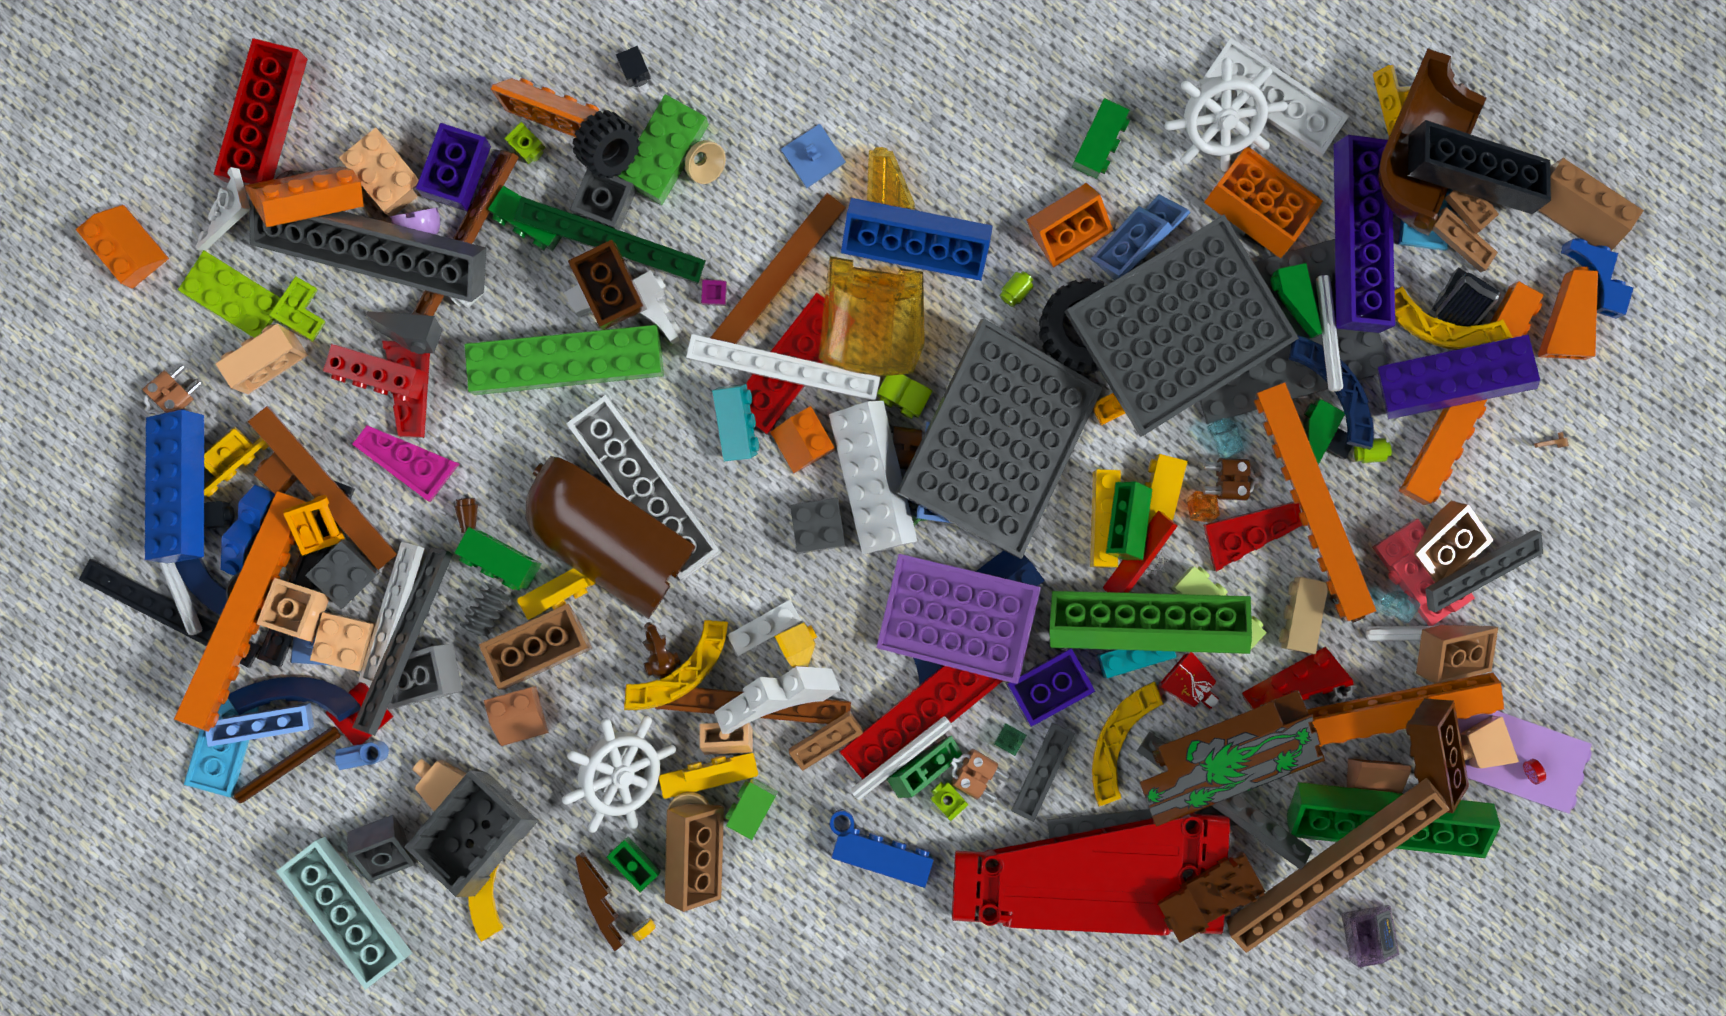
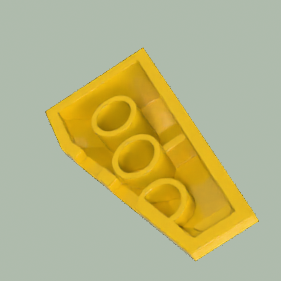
[774,622,817,668]

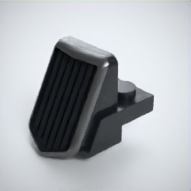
[1432,267,1501,327]

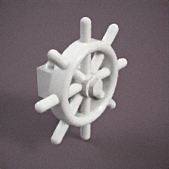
[1164,58,1288,172]
[562,716,676,833]

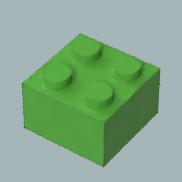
[725,778,778,840]

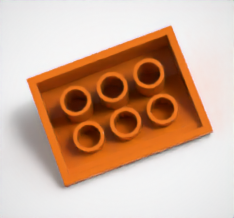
[491,78,599,138]
[1204,147,1323,259]
[244,166,364,227]

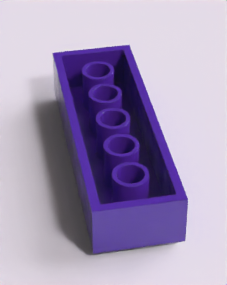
[1378,334,1541,420]

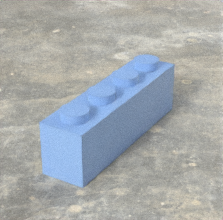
[205,703,314,747]

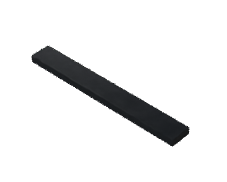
[257,480,355,667]
[79,559,262,668]

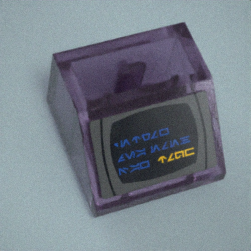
[1341,905,1399,968]

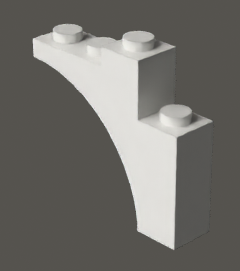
[564,270,681,345]
[714,666,840,734]

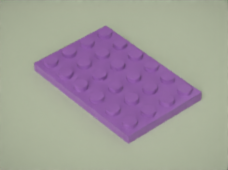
[876,554,1041,684]

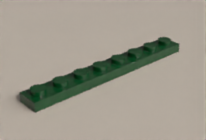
[514,196,706,284]

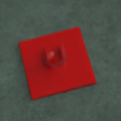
[325,682,394,746]

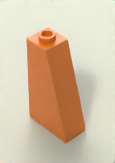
[1538,267,1598,360]

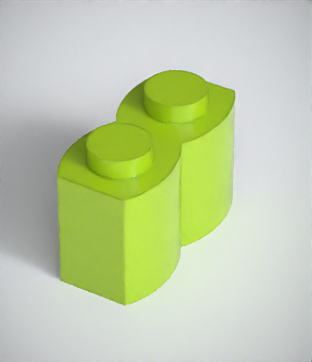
[876,368,932,419]

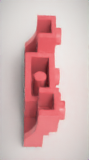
[1372,519,1475,626]

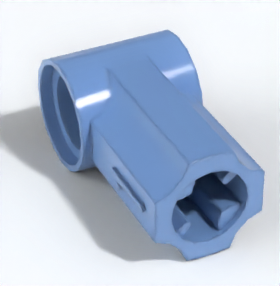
[335,741,389,770]

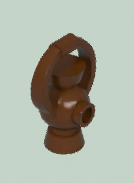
[642,622,681,679]

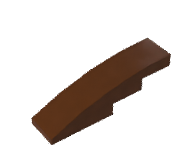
[575,852,626,952]

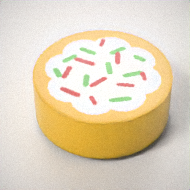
[631,918,656,941]

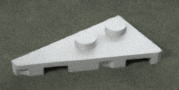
[196,167,250,251]

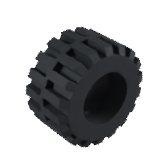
[572,110,640,179]

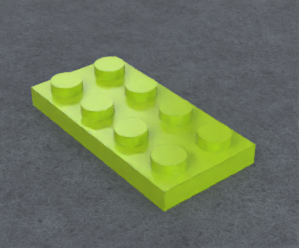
[178,250,280,338]

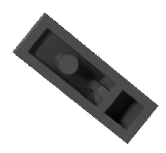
[366,311,442,354]

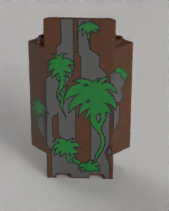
[1139,690,1325,827]

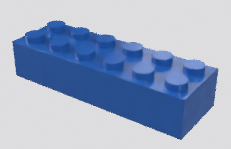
[841,198,993,281]
[144,409,204,563]

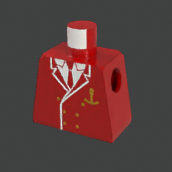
[1157,652,1219,709]

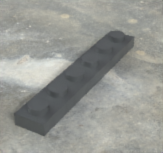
[1425,530,1543,612]

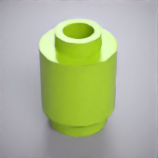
[999,271,1034,308]
[1353,438,1392,464]

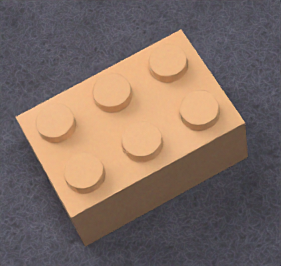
[338,128,420,218]
[215,324,308,394]

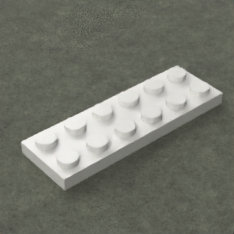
[1203,38,1349,157]

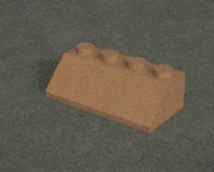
[1538,158,1644,251]
[479,604,593,690]
[665,804,724,912]

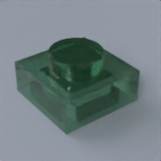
[993,723,1027,756]

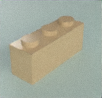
[1279,577,1328,654]

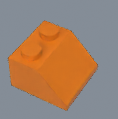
[770,406,835,474]

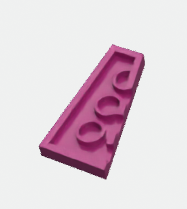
[352,425,459,502]

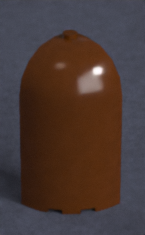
[1378,48,1487,236]
[525,456,696,619]

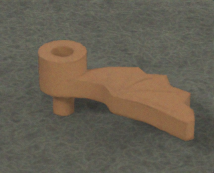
[1534,432,1569,448]

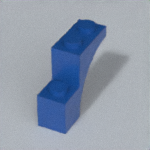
[1561,238,1634,319]
[220,485,276,575]

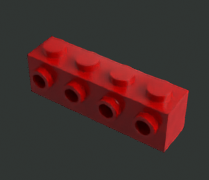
[323,344,427,402]

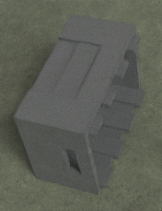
[405,770,539,897]

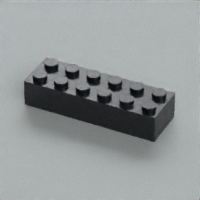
[1408,120,1551,214]

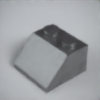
[347,815,415,882]

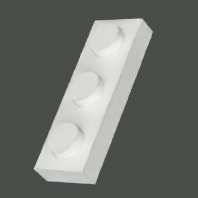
[727,600,802,656]

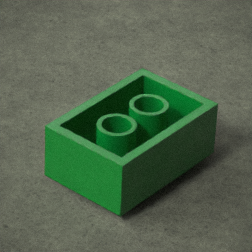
[454,527,542,591]

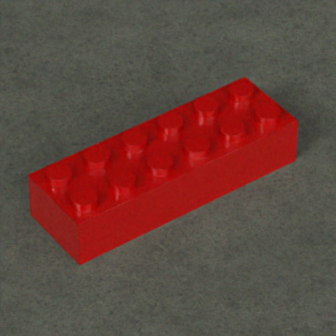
[213,38,308,185]

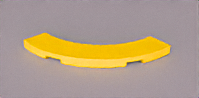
[1395,286,1513,350]
[624,620,728,710]
[1092,681,1164,807]
[468,865,504,942]

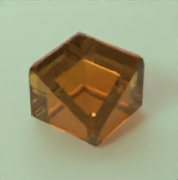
[1187,491,1220,522]

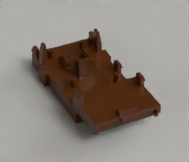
[1158,851,1265,943]

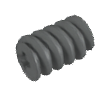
[460,582,510,636]

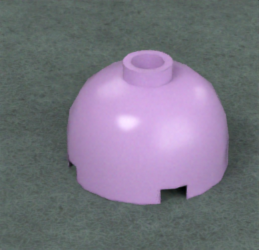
[390,207,440,235]

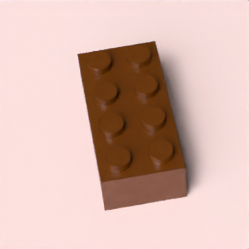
[1406,698,1469,813]

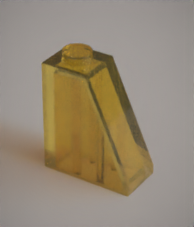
[867,147,915,210]

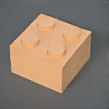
[256,578,330,642]
[310,612,376,671]

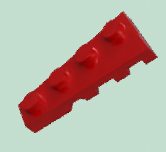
[382,341,430,438]
[1203,502,1302,572]
[1242,646,1354,709]

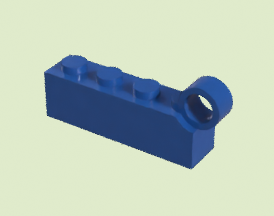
[830,810,934,888]

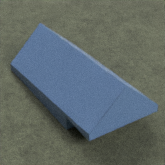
[1091,194,1191,280]

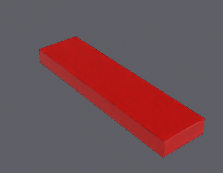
[1103,510,1178,593]

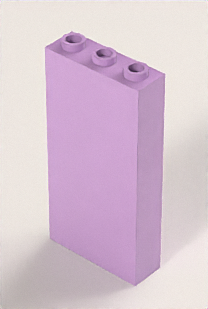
[1457,711,1592,814]

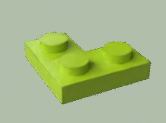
[269,276,326,342]

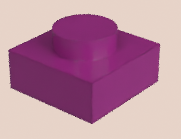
[701,280,727,306]

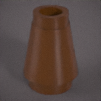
[454,498,478,533]

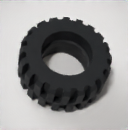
[1039,278,1105,374]

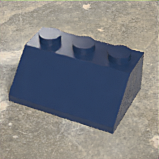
[975,551,1045,586]

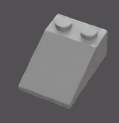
[388,644,463,710]

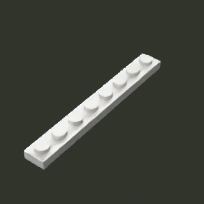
[686,334,880,401]

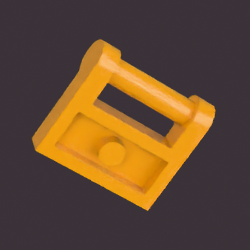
[283,495,345,556]

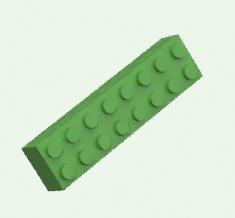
[464,325,664,395]
[1050,591,1252,654]

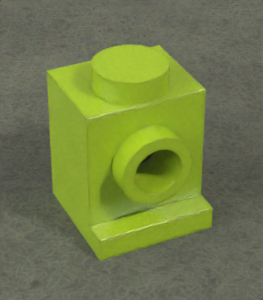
[504,122,545,164]
[930,781,968,821]

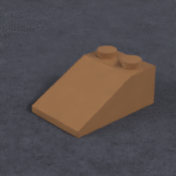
[1414,500,1493,583]
[1416,625,1498,684]

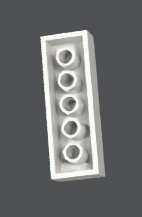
[829,401,917,555]

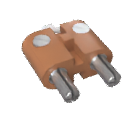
[142,363,203,415]
[951,748,1009,803]

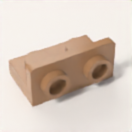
[1444,190,1499,234]

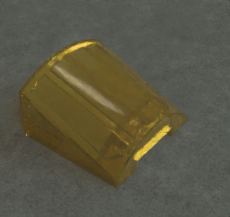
[819,256,925,376]

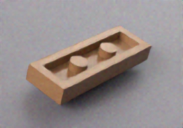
[1432,207,1498,272]
[789,711,863,771]

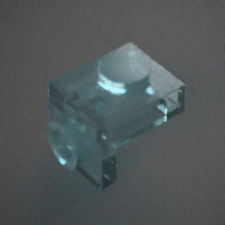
[1207,418,1244,458]
[1379,590,1420,623]

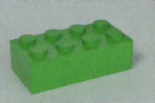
[618,94,709,205]

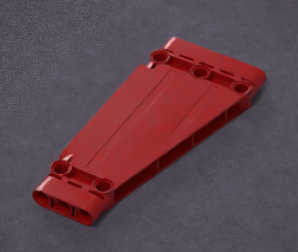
[952,812,1230,936]

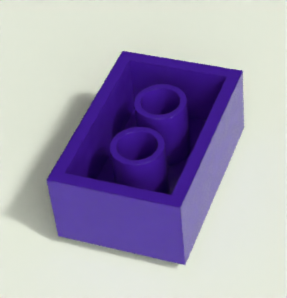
[416,123,491,212]
[1005,648,1096,727]

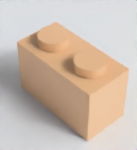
[700,723,753,755]

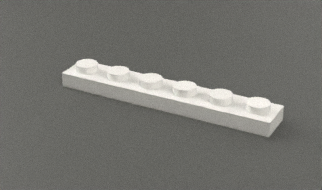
[358,542,424,685]

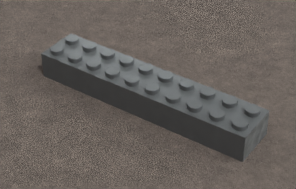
[249,199,487,302]

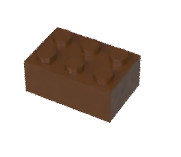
[568,240,647,330]

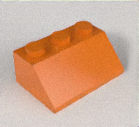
[1026,183,1113,268]
[75,205,169,289]

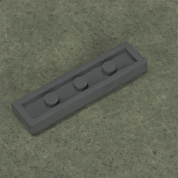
[1011,723,1075,822]

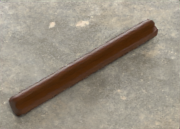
[233,726,341,804]

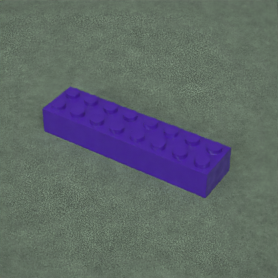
[1333,134,1395,333]

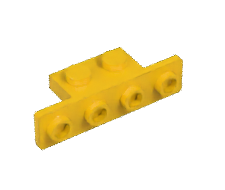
[1373,65,1411,136]
[204,427,269,497]
[517,568,596,620]
[659,752,758,799]

